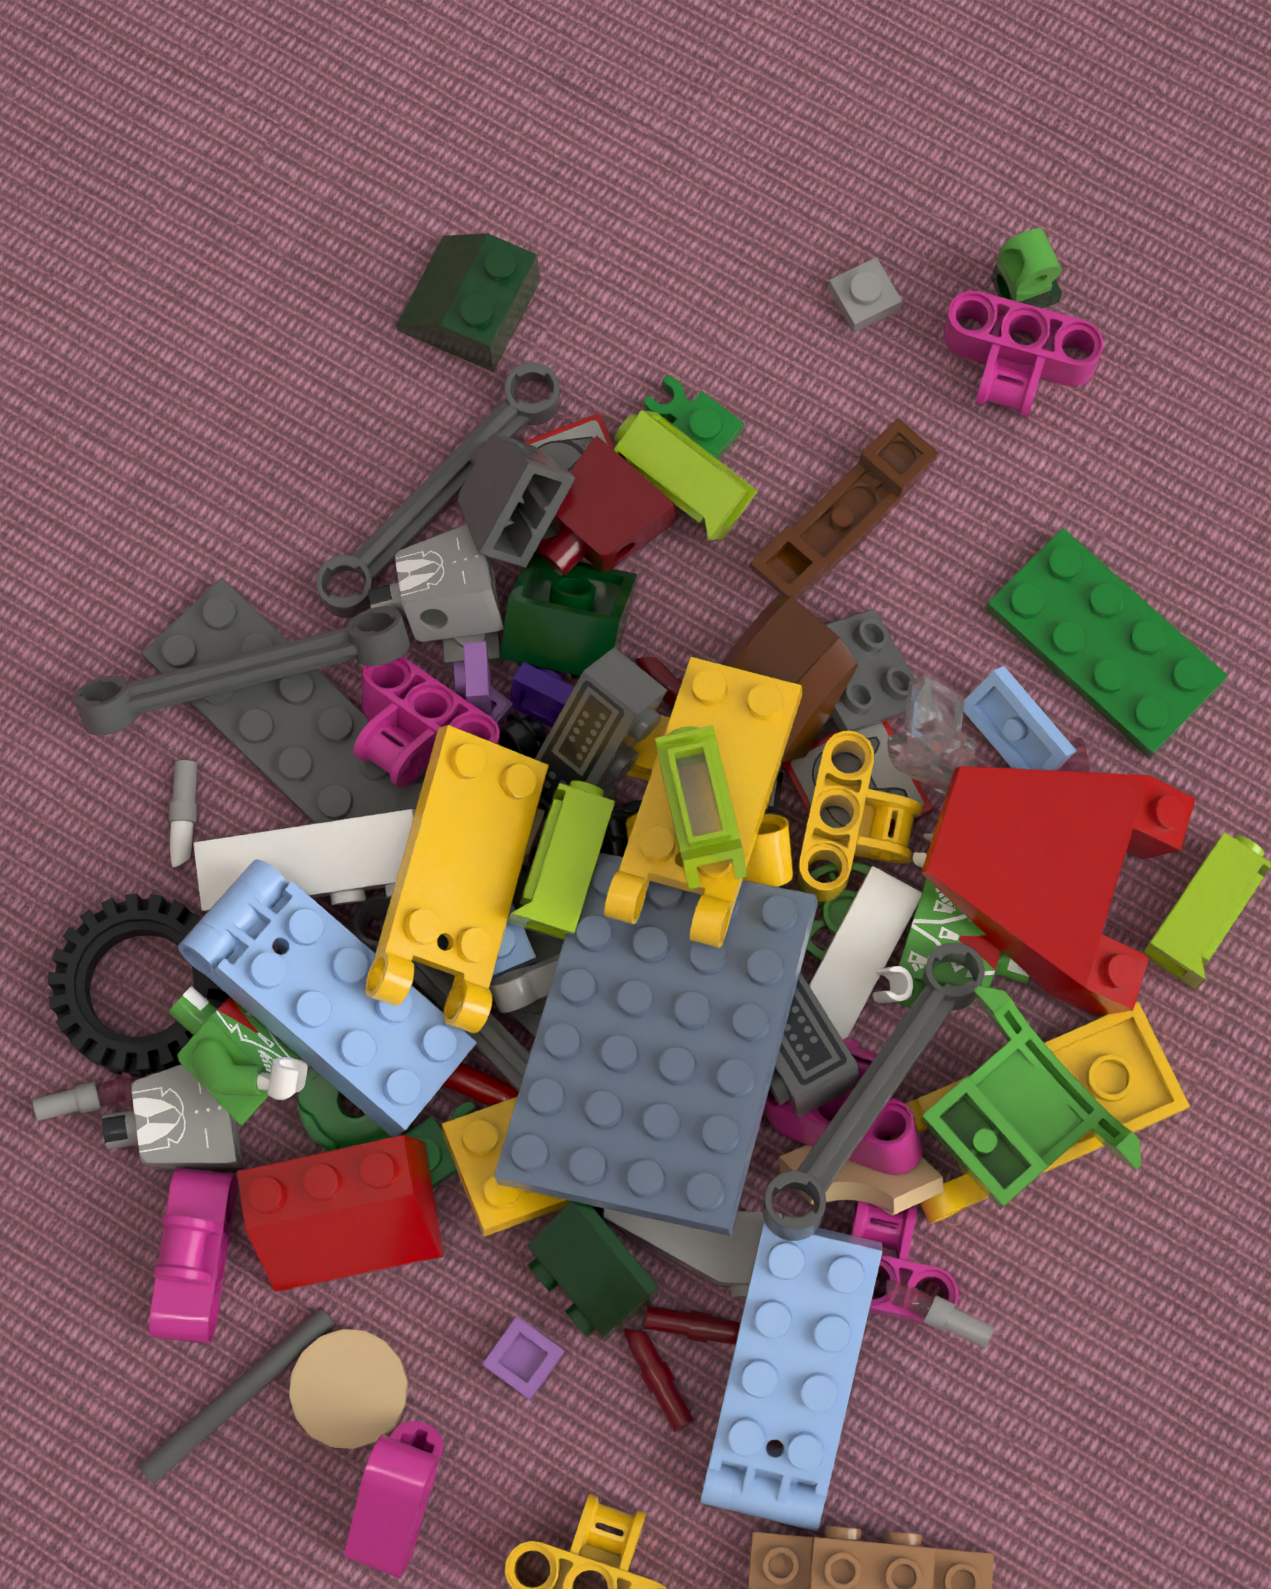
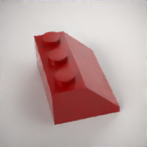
[237,1135,444,1292]

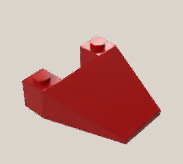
[921,766,1196,1016]

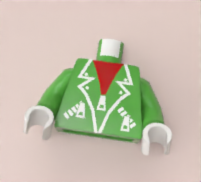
[873,833,1029,1012]
[168,986,308,1126]

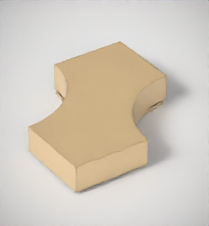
[779,1145,943,1215]

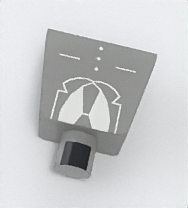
[368,524,504,642]
[102,1064,244,1170]

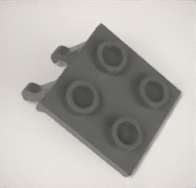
[818,609,929,737]

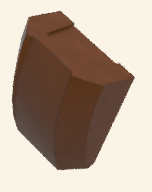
[721,595,858,762]

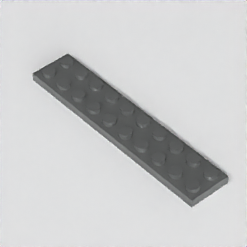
[141,577,564,1039]

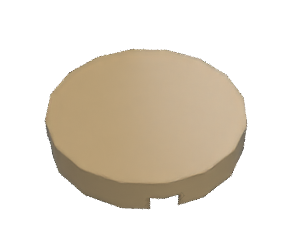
[289,1329,409,1450]

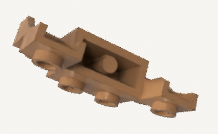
[748,1526,994,1589]

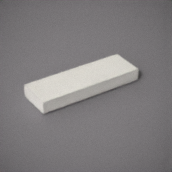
[809,866,922,1040]

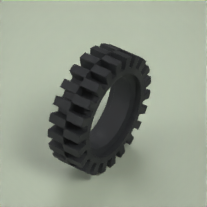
[48,893,230,1078]

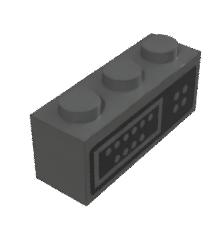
[535,647,668,809]
[769,971,860,1119]

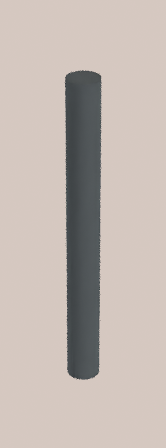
[139,1306,336,1484]

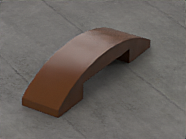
[749,418,939,599]

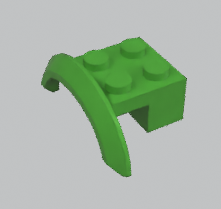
[921,986,1141,1210]

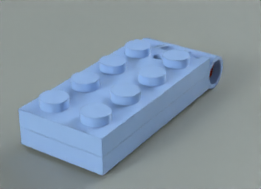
[178,859,477,1137]
[700,1221,883,1531]

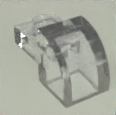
[887,675,976,795]

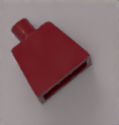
[540,436,675,577]

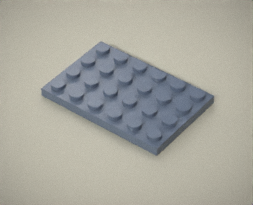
[494,853,818,1236]

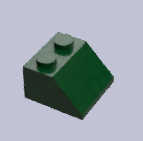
[396,233,540,372]
[500,552,637,680]
[527,1201,658,1342]

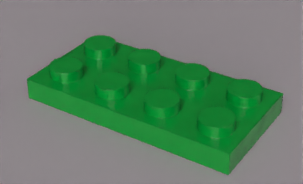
[985,528,1228,759]

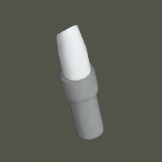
[168,760,198,867]

